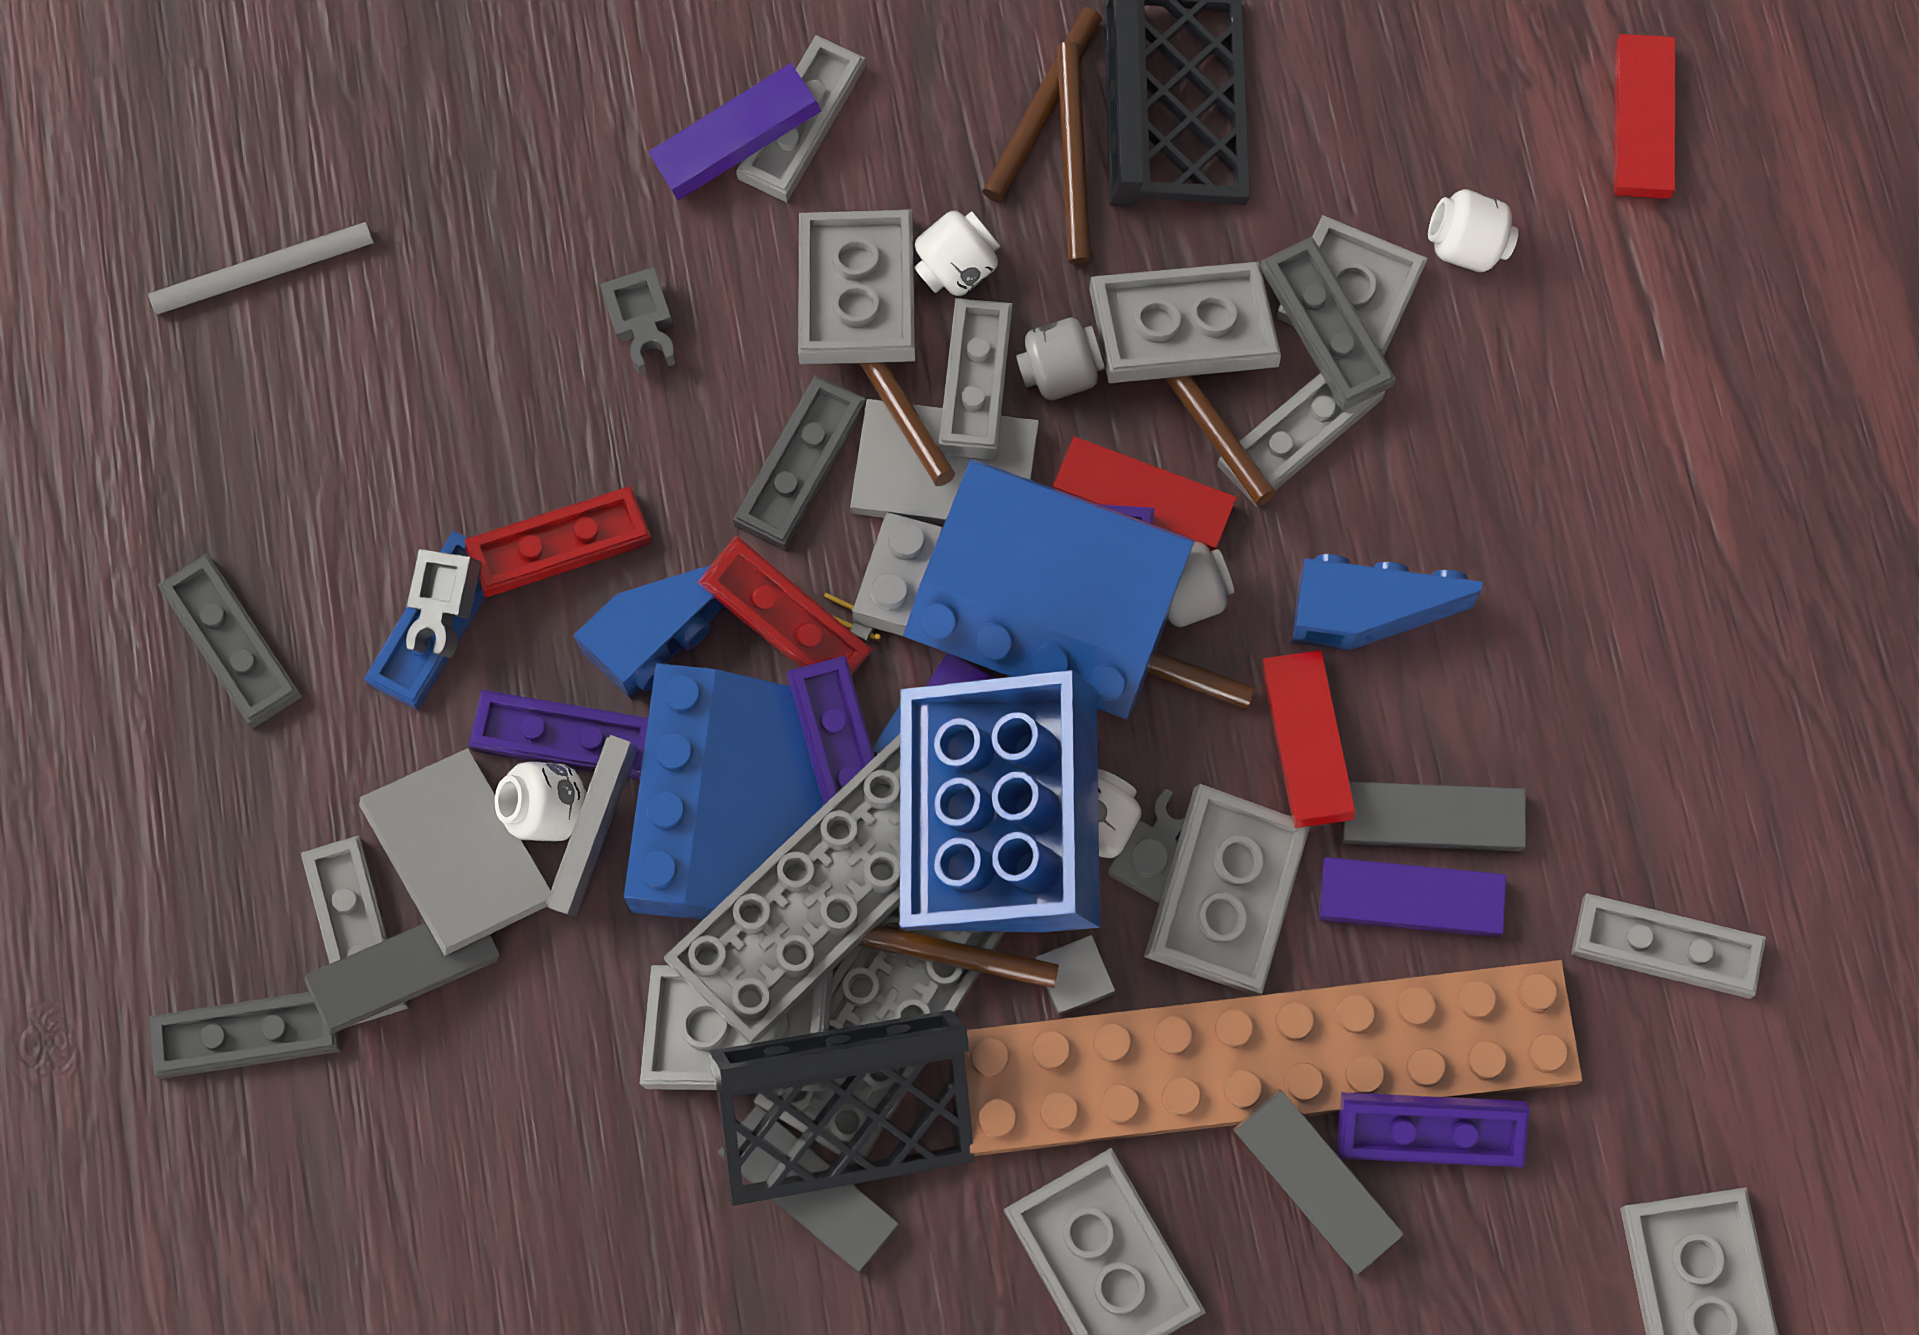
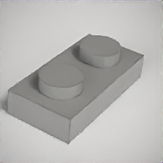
[852,512,942,636]

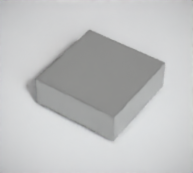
[1035,935,1115,1017]

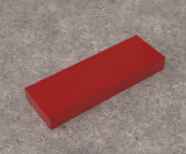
[1614,34,1675,199]
[1052,436,1237,552]
[464,486,651,598]
[697,536,872,675]
[1262,650,1355,828]

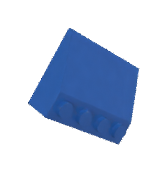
[903,459,1195,720]
[624,663,824,920]
[900,670,1100,932]

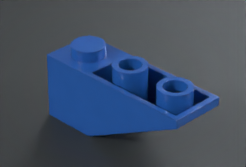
[1291,554,1483,650]
[574,565,729,699]

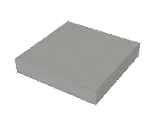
[1276,215,1428,358]

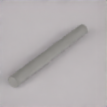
[148,222,374,315]

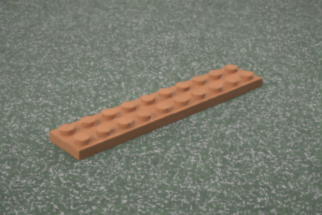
[964,960,1582,1156]

